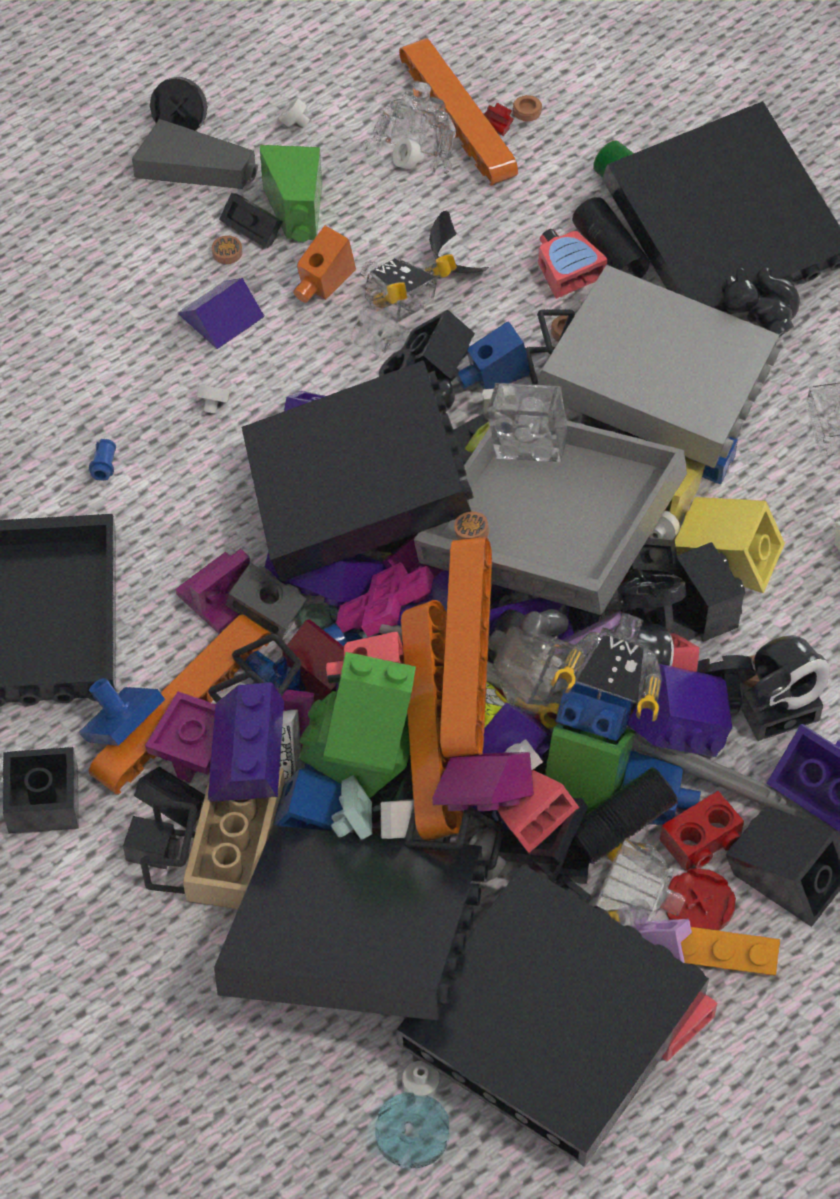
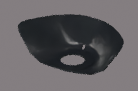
[429,210,489,273]

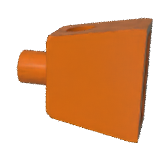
[293,225,356,303]

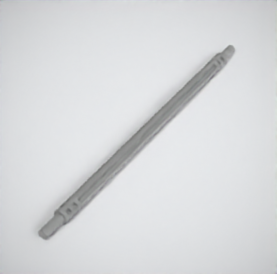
[379,624,829,827]

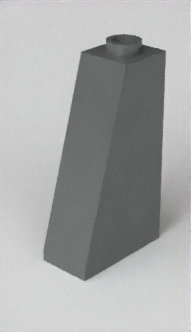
[132,119,258,189]

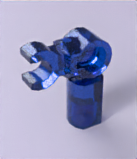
[244,650,305,692]

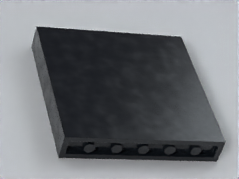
[602,101,840,315]
[241,361,474,582]
[0,514,116,707]
[214,825,488,1020]
[396,864,709,1167]

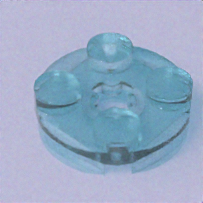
[375,1092,449,1169]

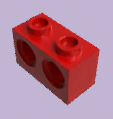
[660,791,744,871]

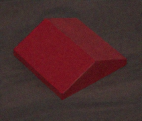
[281,619,344,702]

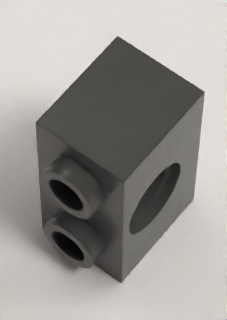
[225,563,307,639]

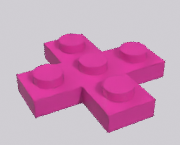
[336,562,434,637]

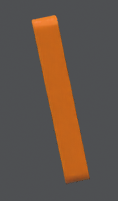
[399,38,518,186]
[440,537,492,758]
[401,600,463,841]
[89,614,271,794]

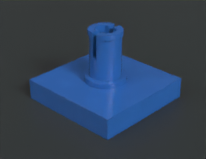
[79,678,165,746]

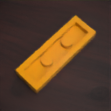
[681,927,780,976]

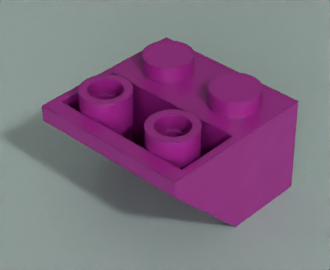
[432,752,534,811]

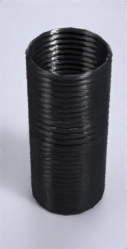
[572,197,650,278]
[572,767,678,864]

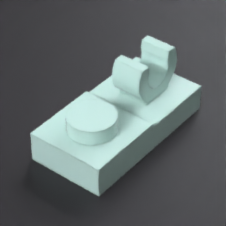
[331,775,372,840]

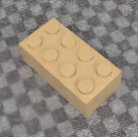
[183,768,285,909]

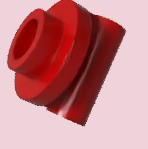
[484,103,514,136]

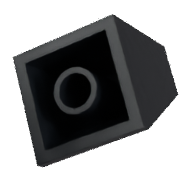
[726,806,840,927]

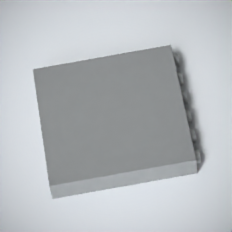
[535,265,780,468]
[414,405,687,615]

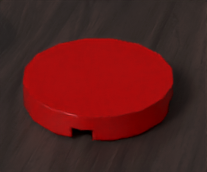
[664,868,736,931]

